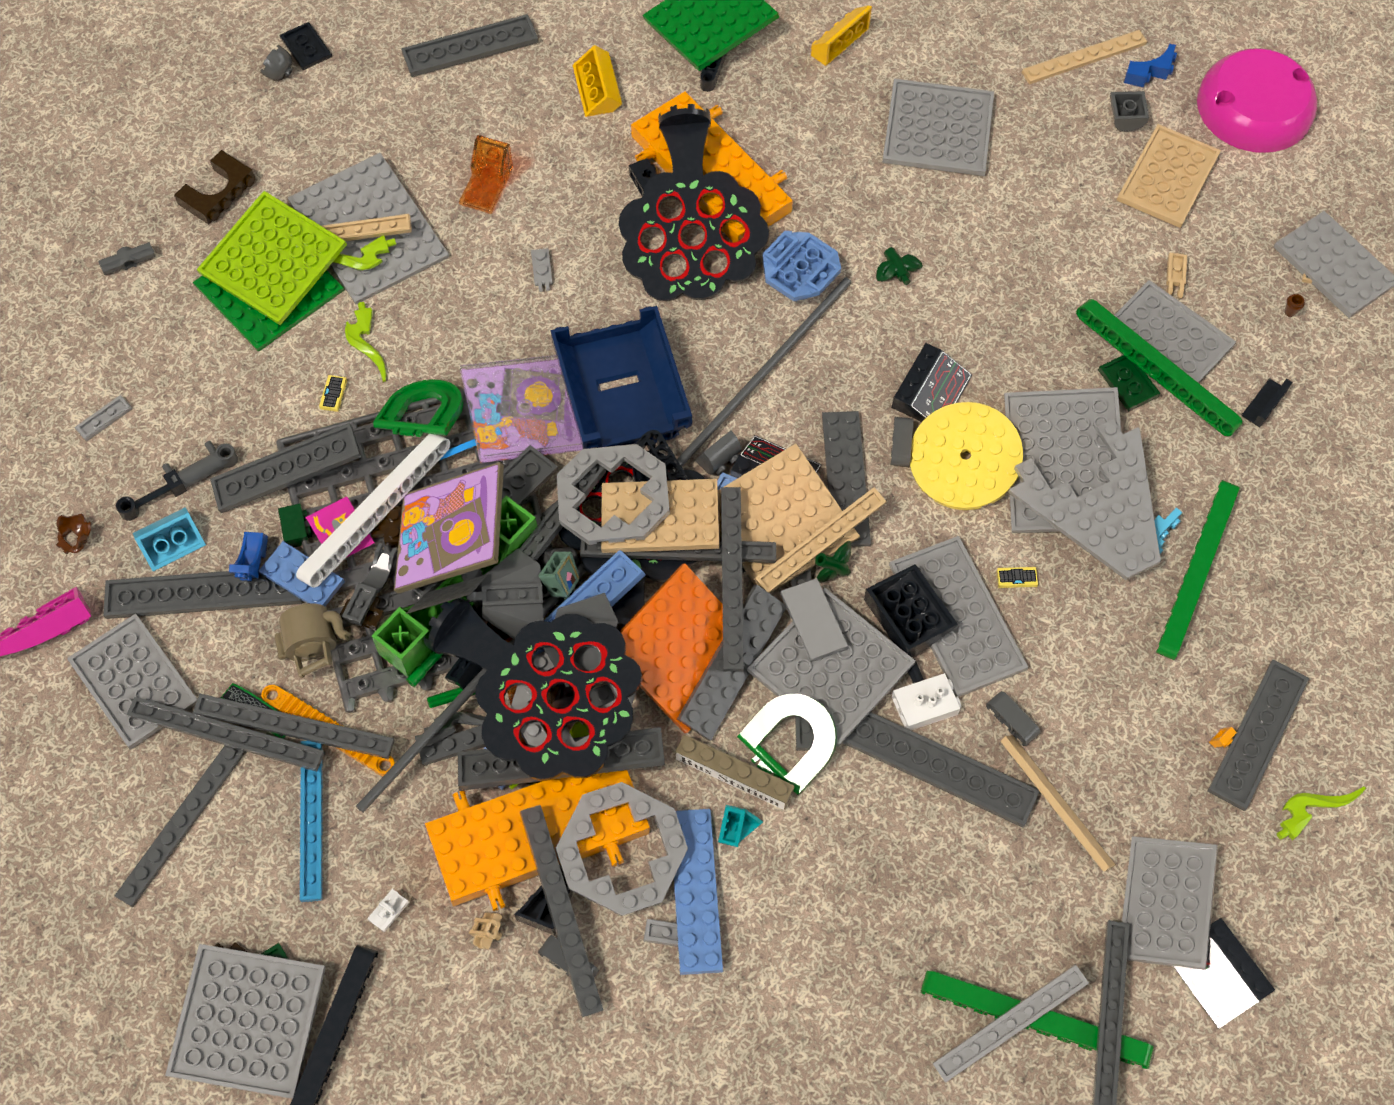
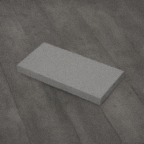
[781,578,848,661]

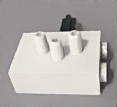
[891,658,961,730]

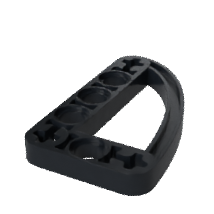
[632,430,689,482]

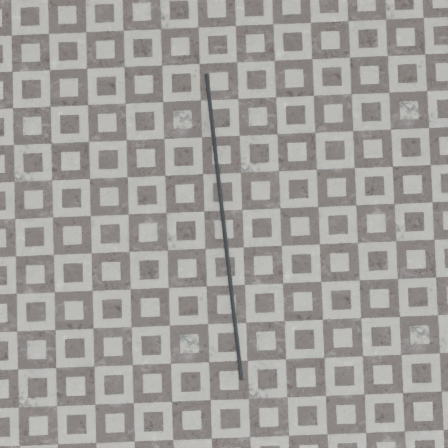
[356,277,851,813]

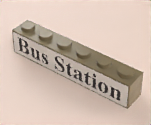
[675,734,794,810]

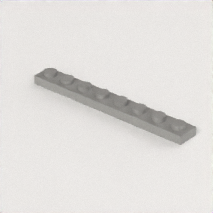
[933,964,1089,1083]

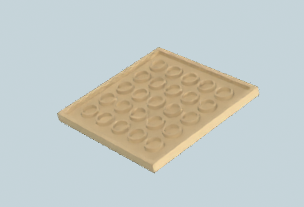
[718,444,860,593]

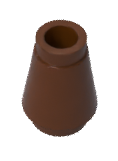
[1285,294,1305,317]

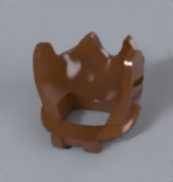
[56,513,91,555]

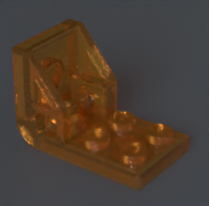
[459,135,513,214]

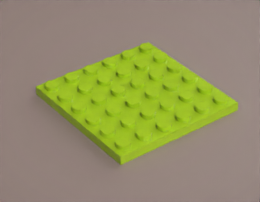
[196,191,347,325]

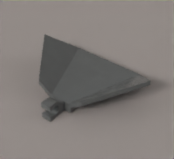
[466,549,544,640]
[537,593,618,687]

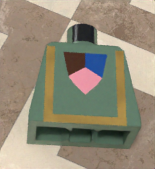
[538,552,579,600]

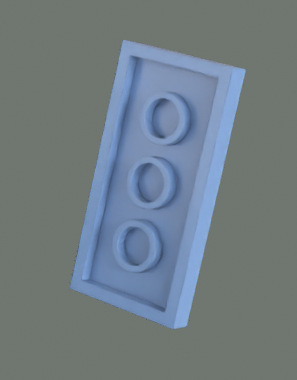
[259,541,345,606]

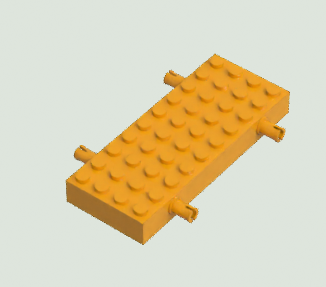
[631,91,793,243]
[425,770,650,911]

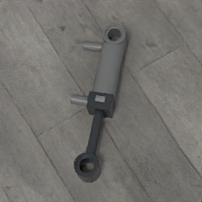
[116,441,238,521]

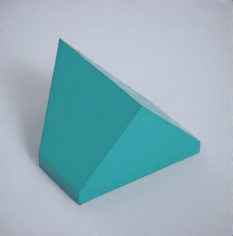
[718,805,763,847]

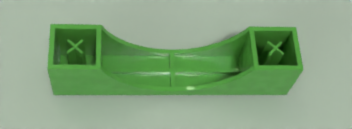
[372,496,537,677]

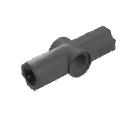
[98,242,156,275]

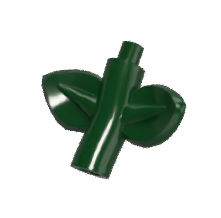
[876,247,923,285]
[815,541,851,583]

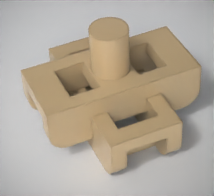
[469,912,503,950]

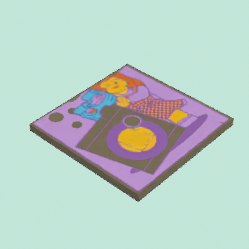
[394,462,504,594]

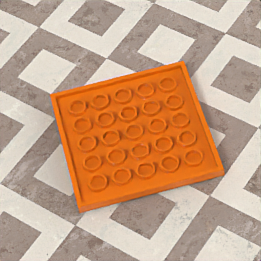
[620,564,723,733]

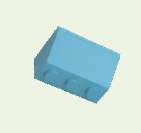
[133,507,206,571]

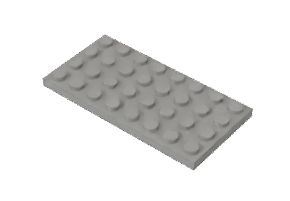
[889,536,1028,697]

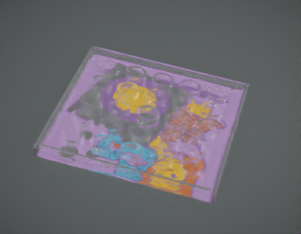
[460,355,583,463]

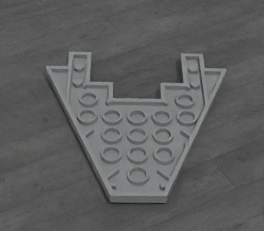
[1008,419,1161,580]

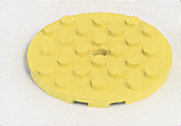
[910,402,1023,510]

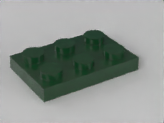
[1098,355,1160,412]

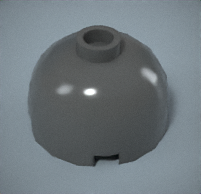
[260,45,293,80]

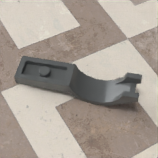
[342,543,397,626]

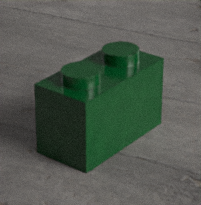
[278,503,312,548]

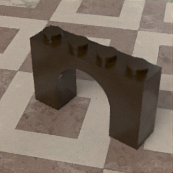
[174,150,256,225]

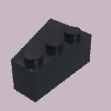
[514,864,574,936]

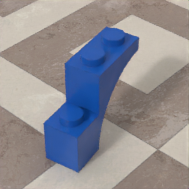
[1124,43,1177,88]
[229,532,268,581]

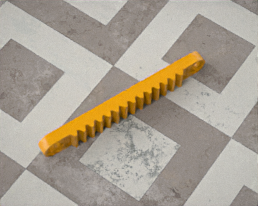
[261,685,395,776]

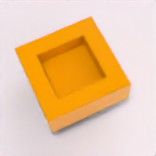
[1209,727,1237,748]

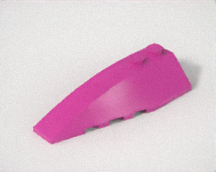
[0,586,91,656]

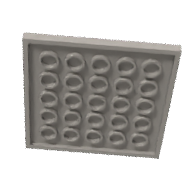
[882,79,994,176]
[747,588,916,747]
[165,944,326,1099]

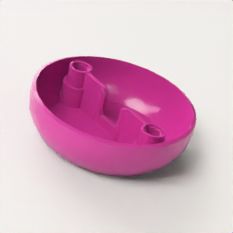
[1197,48,1318,153]

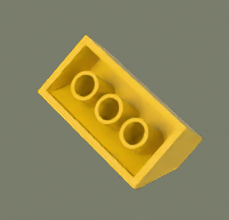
[811,5,872,66]
[572,45,622,117]

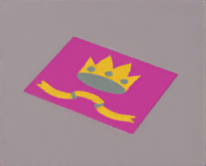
[306,496,374,558]

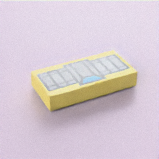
[319,375,347,412]
[997,567,1038,588]

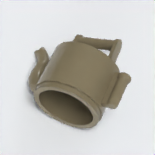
[274,603,352,678]

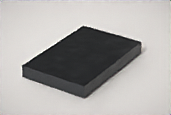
[279,22,332,70]

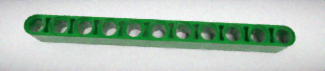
[1076,299,1242,437]
[1155,480,1240,660]
[920,971,1154,1069]

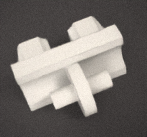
[367,889,409,932]

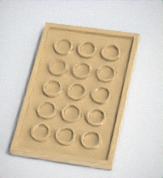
[1116,124,1221,228]
[601,479,719,553]

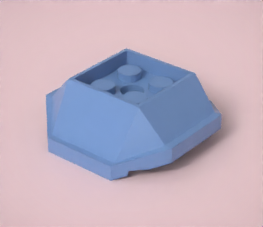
[763,231,841,301]

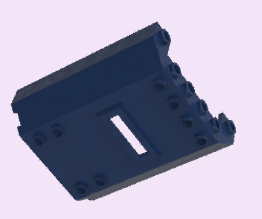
[550,306,692,449]

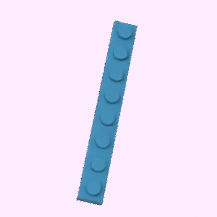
[300,741,323,902]

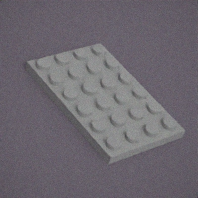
[1274,211,1394,318]
[1114,280,1236,383]
[67,614,197,750]
[1122,836,1218,970]

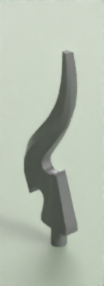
[415,711,486,746]

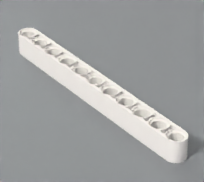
[296,434,450,588]

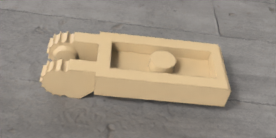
[1166,252,1187,299]

